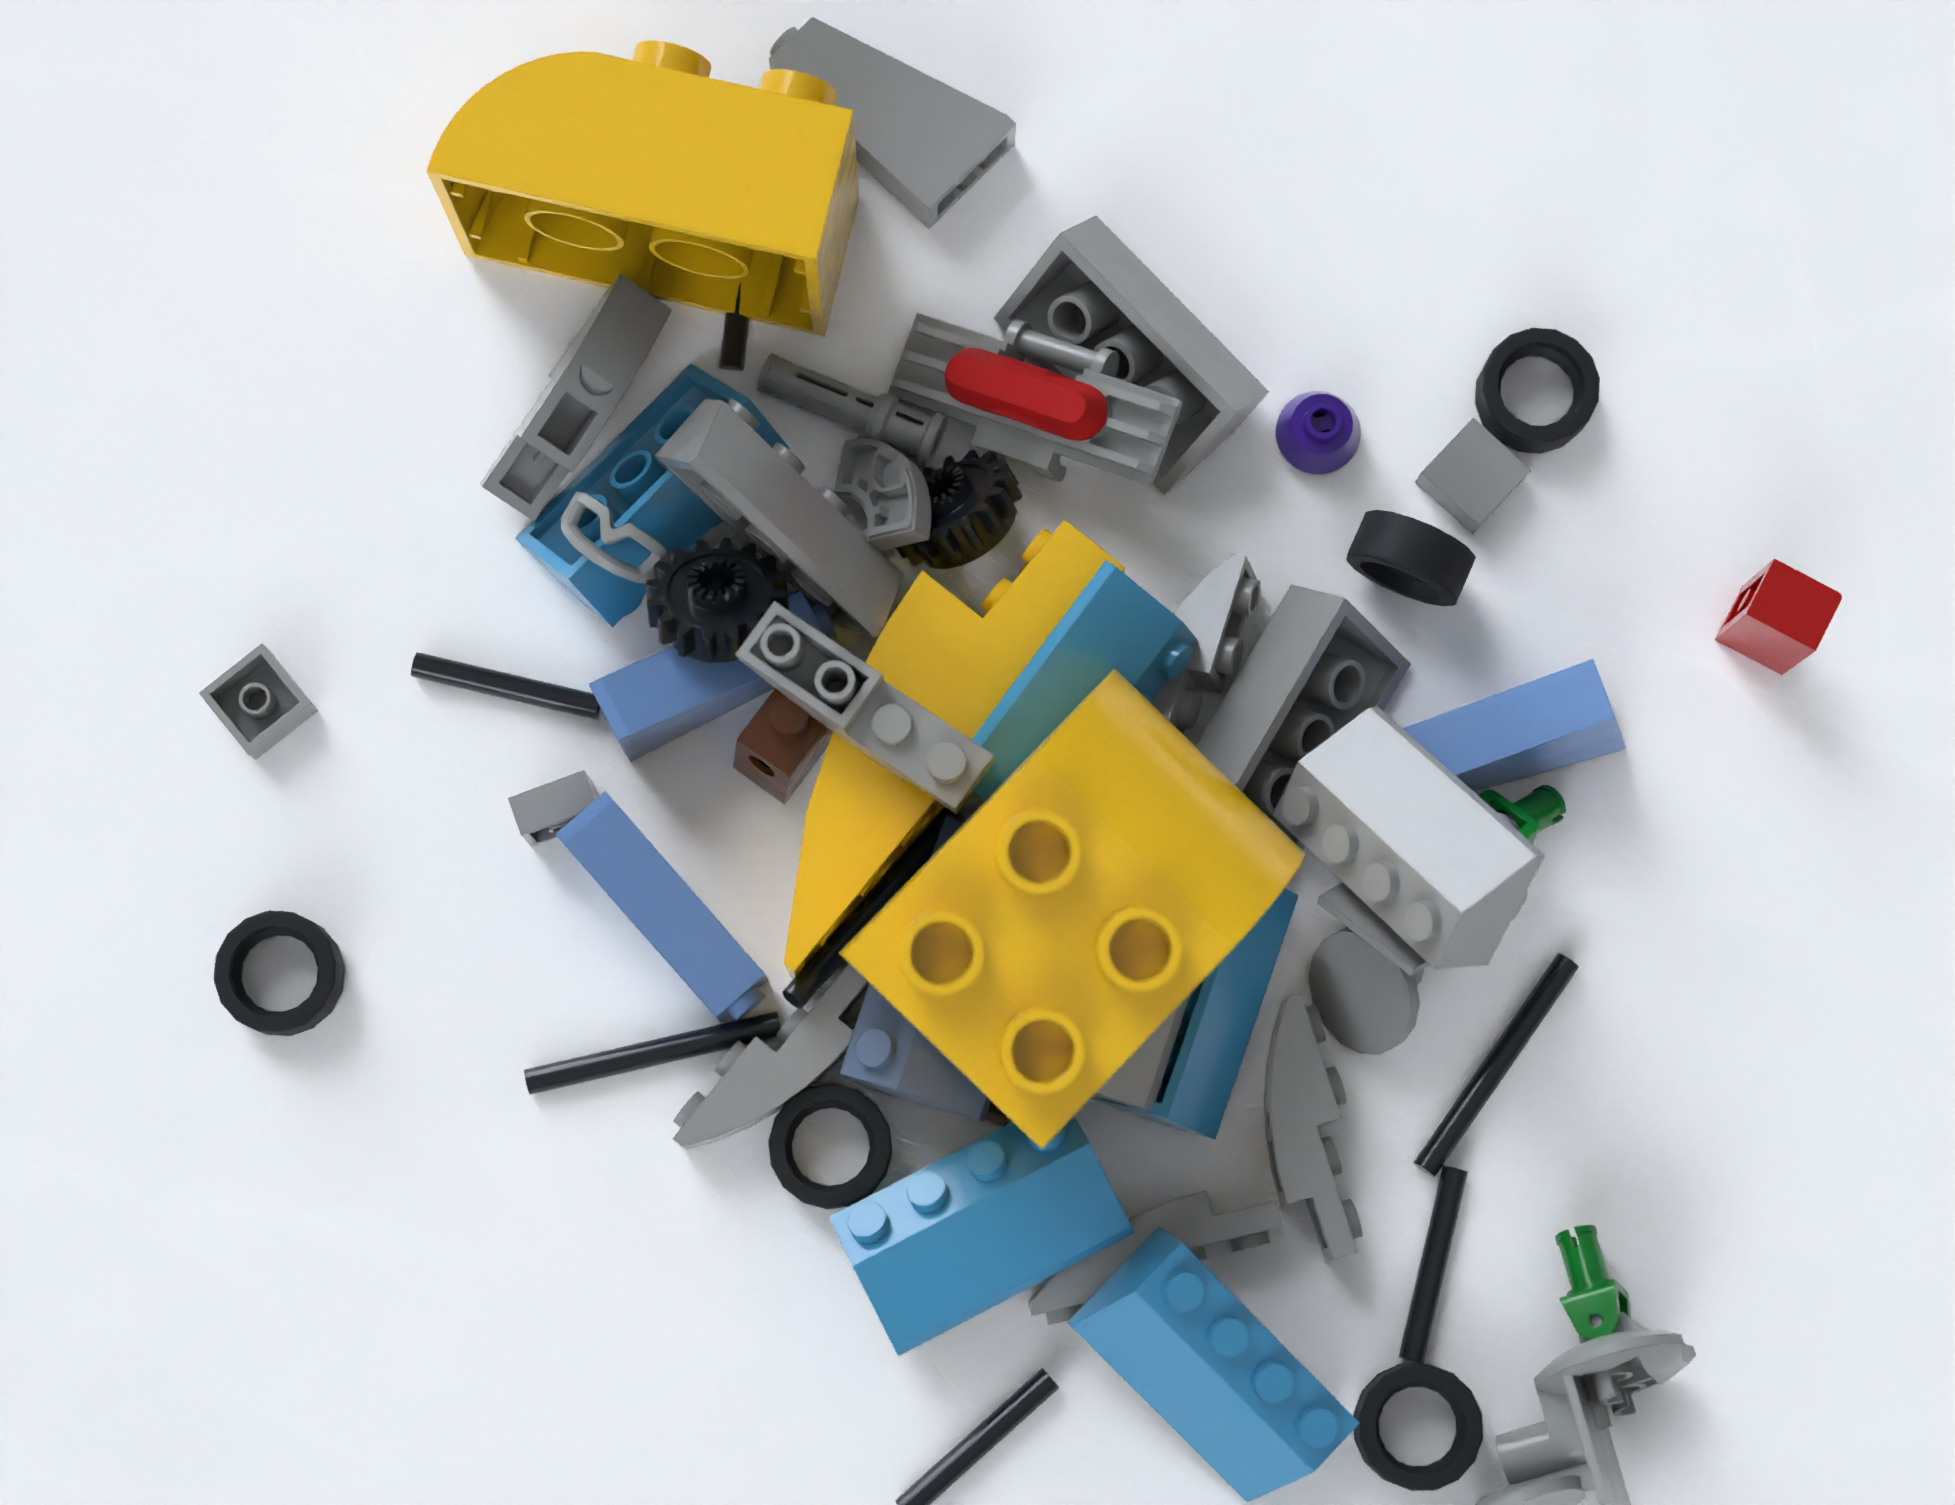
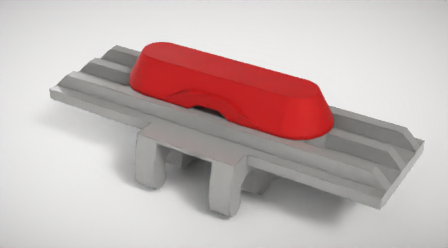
[887,313,1184,486]

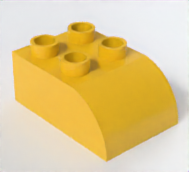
[426,40,859,337]
[839,668,1305,1149]

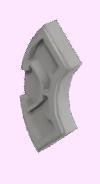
[834,439,932,551]

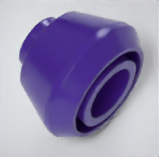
[1275,391,1361,475]

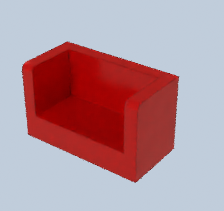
[1715,558,1842,675]

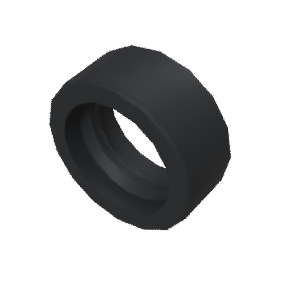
[1475,328,1600,454]
[1346,510,1476,607]
[213,910,345,1036]
[768,1083,893,1209]
[1353,1363,1483,1491]

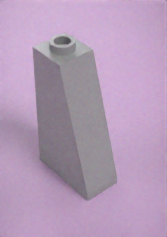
[769,17,1016,229]

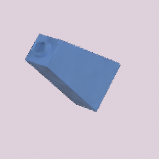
[589,591,837,762]
[1403,659,1626,792]
[555,791,768,1023]

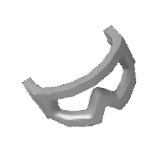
[560,491,673,583]

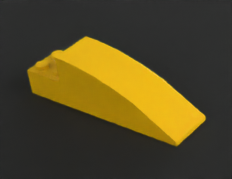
[784,520,1126,979]

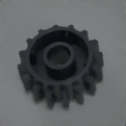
[896,450,1022,569]
[646,537,789,663]

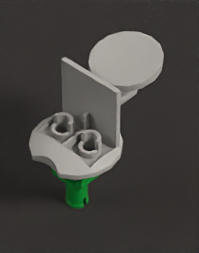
[1309,785,1566,1055]
[1475,1225,1696,1505]

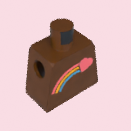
[733,688,833,805]

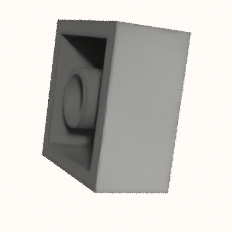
[1415,418,1531,534]
[199,643,318,760]
[508,770,598,846]

